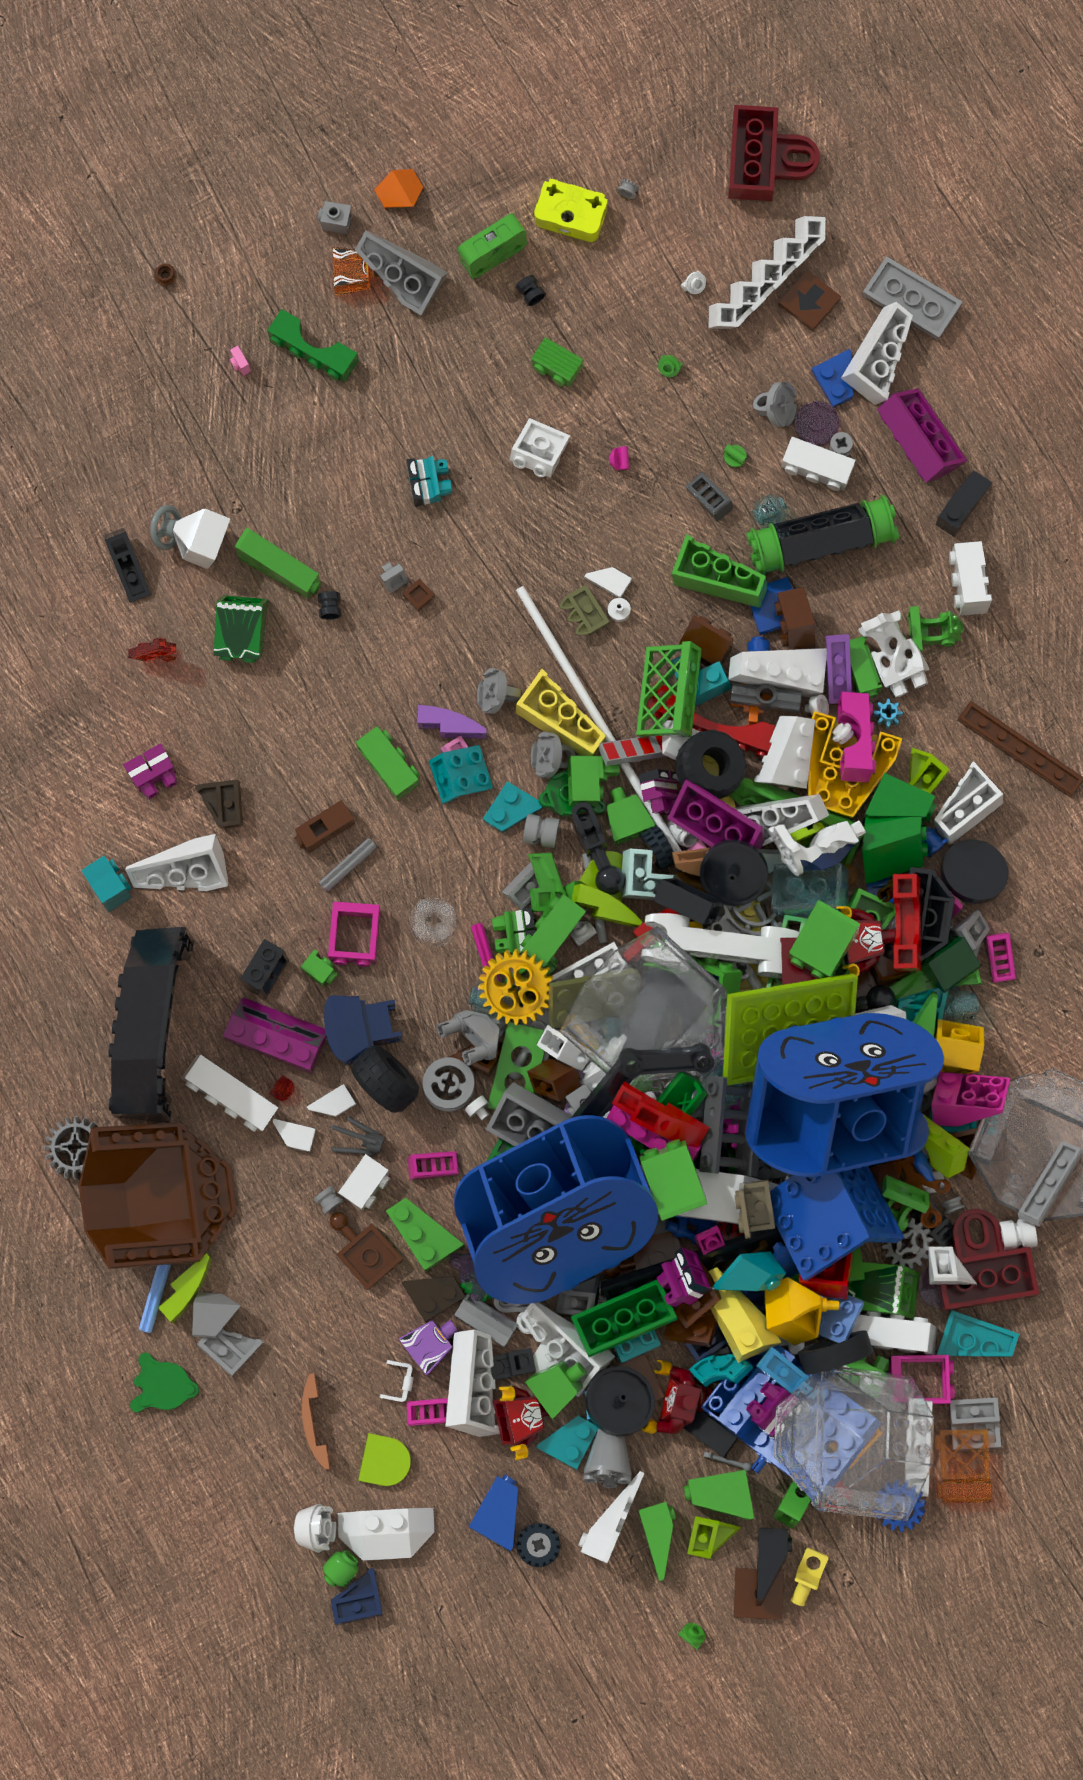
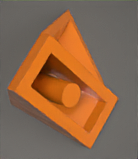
[374,169,424,209]

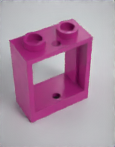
[328,902,381,967]
[889,1355,955,1405]

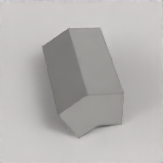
[454,1294,518,1348]

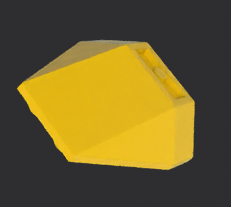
[808,711,902,818]

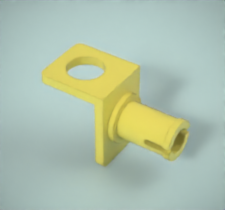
[791,1548,829,1606]

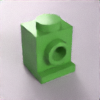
[300,949,338,987]

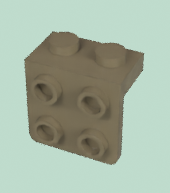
[735,1180,775,1239]

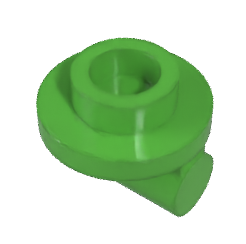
[658,355,683,377]
[724,444,747,468]
[678,1623,706,1650]

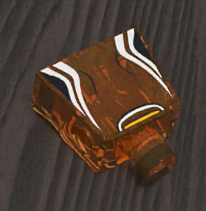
[333,247,379,296]

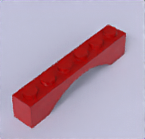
[646,682,776,759]

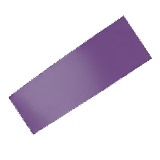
[417,705,487,739]

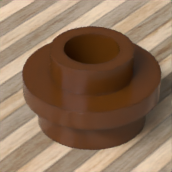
[154,264,177,286]

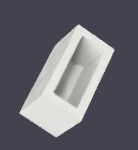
[338,1154,390,1211]

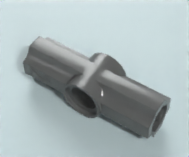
[730,682,802,713]

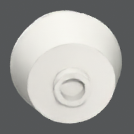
[294,1504,336,1553]

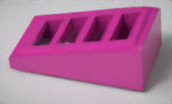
[984,932,1016,983]
[407,1151,459,1181]
[407,1398,448,1426]

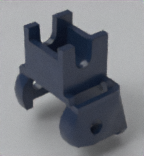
[324,995,402,1066]

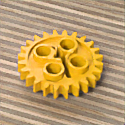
[478,949,554,1025]

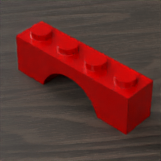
[893,874,921,971]

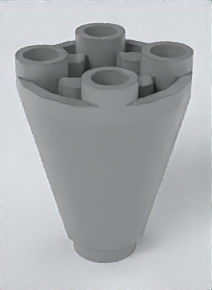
[583,1428,631,1488]

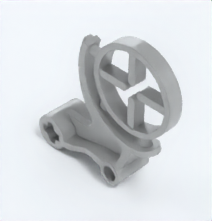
[706,881,782,982]

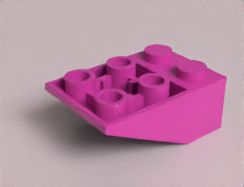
[932,1072,1011,1127]

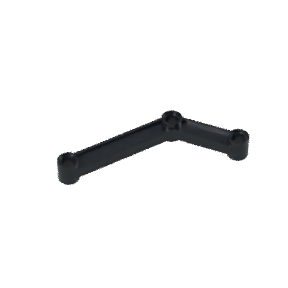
[571,1043,715,1118]

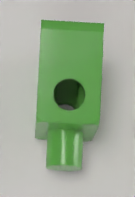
[606,787,656,846]
[525,1361,586,1419]
[772,1480,813,1529]

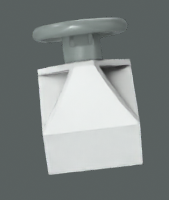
[150,505,230,569]

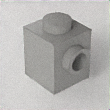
[318,201,353,235]

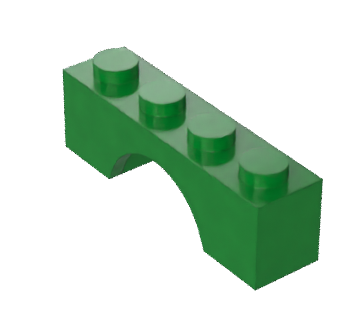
[267,309,359,383]

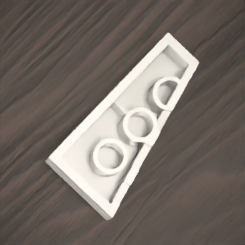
[841,302,913,405]
[445,1329,500,1437]

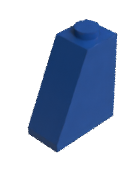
[469,1474,519,1551]

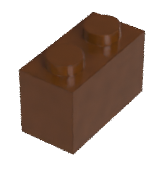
[527,1059,581,1101]

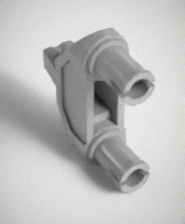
[436,1010,508,1066]

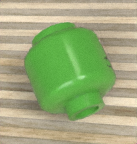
[323,1550,359,1587]

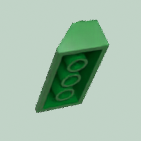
[571,1280,678,1357]

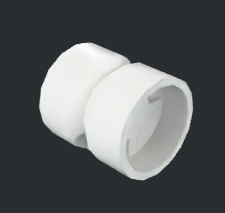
[998,1219,1038,1251]

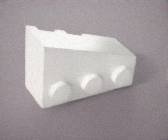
[754,716,815,789]
[934,761,1003,846]

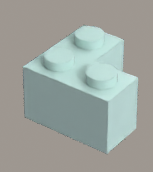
[621,848,674,900]

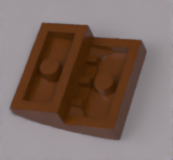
[664,1260,721,1329]

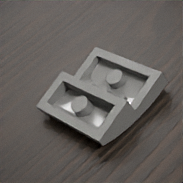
[949,1397,1001,1452]

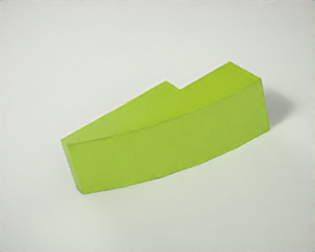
[571,884,642,927]
[158,1253,212,1323]

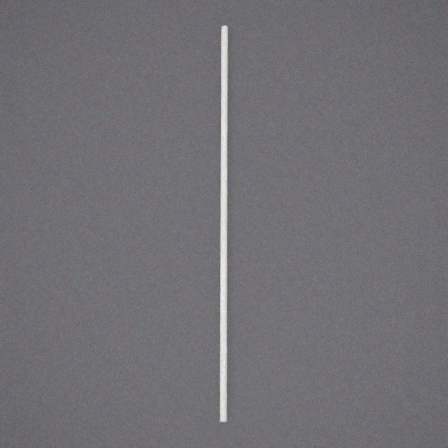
[516,586,763,990]

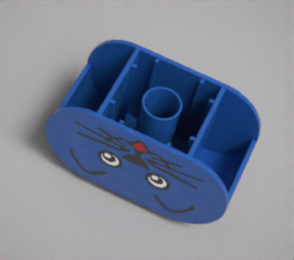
[745,1013,944,1177]
[454,1115,658,1304]

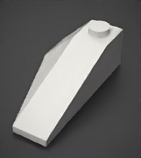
[125,834,229,891]
[521,1302,615,1397]
[578,1471,644,1563]

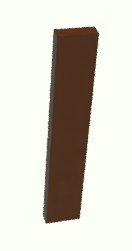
[957,701,1083,798]

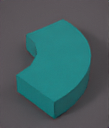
[689,1354,754,1387]

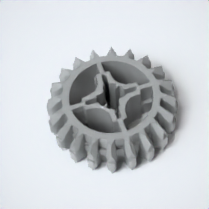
[44,1116,97,1180]

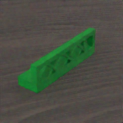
[629,1072,707,1156]

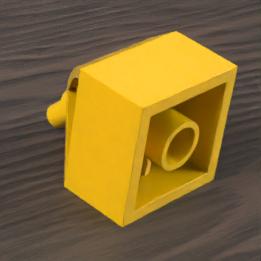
[934,1019,984,1074]
[765,1277,839,1346]

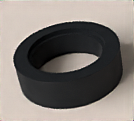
[798,1330,874,1374]

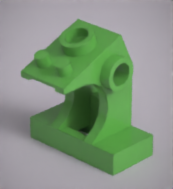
[908,606,964,657]
[882,1175,930,1232]

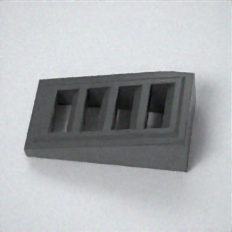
[685,472,733,522]

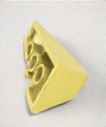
[708,1268,781,1363]

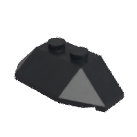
[910,867,955,962]

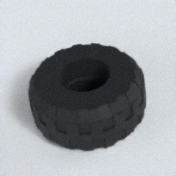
[675,730,747,799]
[352,1046,419,1113]

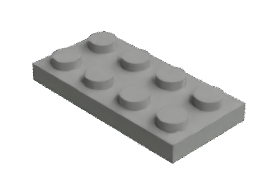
[862,256,963,340]

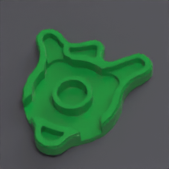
[538,771,606,817]
[130,1353,199,1413]

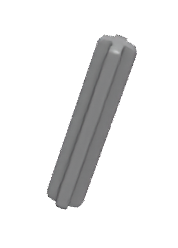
[320,838,376,891]

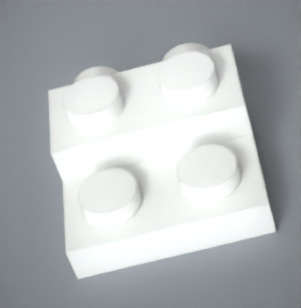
[509,418,570,478]

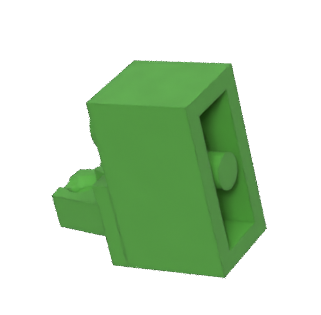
[567,756,620,807]

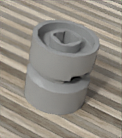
[523,814,560,849]

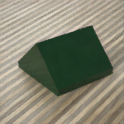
[921,935,981,993]

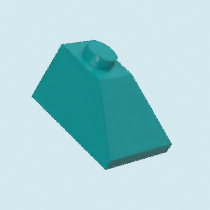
[713,1252,786,1291]

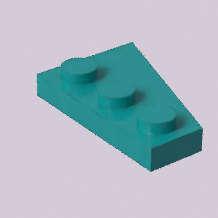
[936,1310,1019,1357]

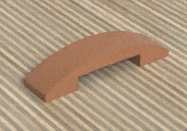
[302,1373,331,1470]

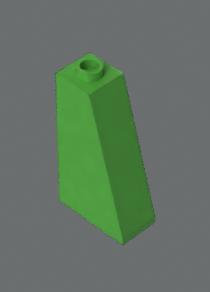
[235,527,321,599]

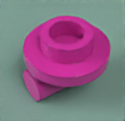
[609,446,629,471]

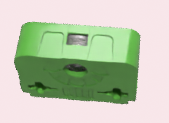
[458,213,527,279]

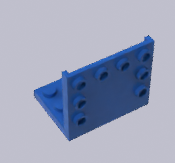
[770,1166,904,1281]

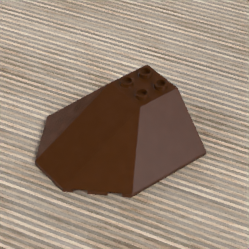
[79,1122,237,1269]

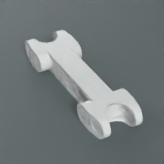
[642,913,800,978]

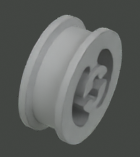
[423,1057,475,1112]

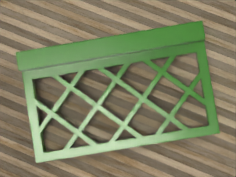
[636,641,702,737]

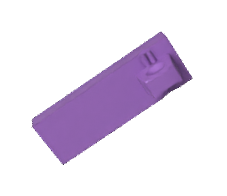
[826,634,852,704]

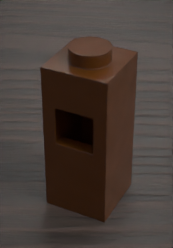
[294,800,355,853]

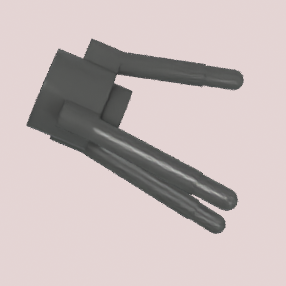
[331,1117,385,1157]

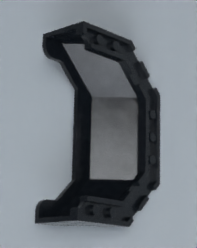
[108,927,194,1123]

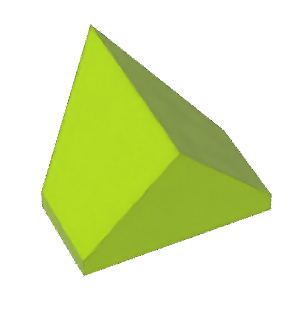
[908,748,950,794]
[687,1516,741,1559]

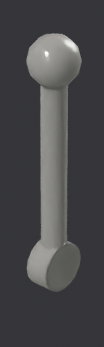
[703,1452,752,1472]

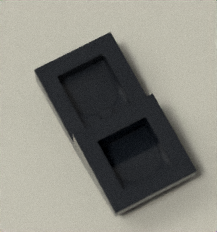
[909,1199,953,1247]
[491,1348,536,1381]
[684,1408,738,1458]

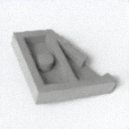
[197,1329,263,1377]

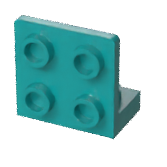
[429,745,493,804]

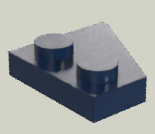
[331,1568,383,1626]

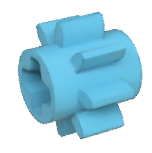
[873,699,903,729]

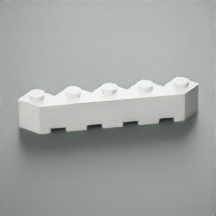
[709,216,825,329]

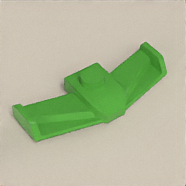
[528,853,567,917]
[888,970,983,1007]

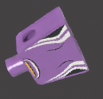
[399,1320,458,1376]

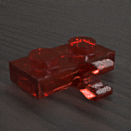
[128,638,176,662]

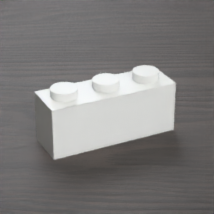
[781,437,856,491]

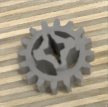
[882,1218,934,1269]

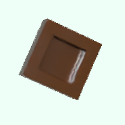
[403,578,435,611]

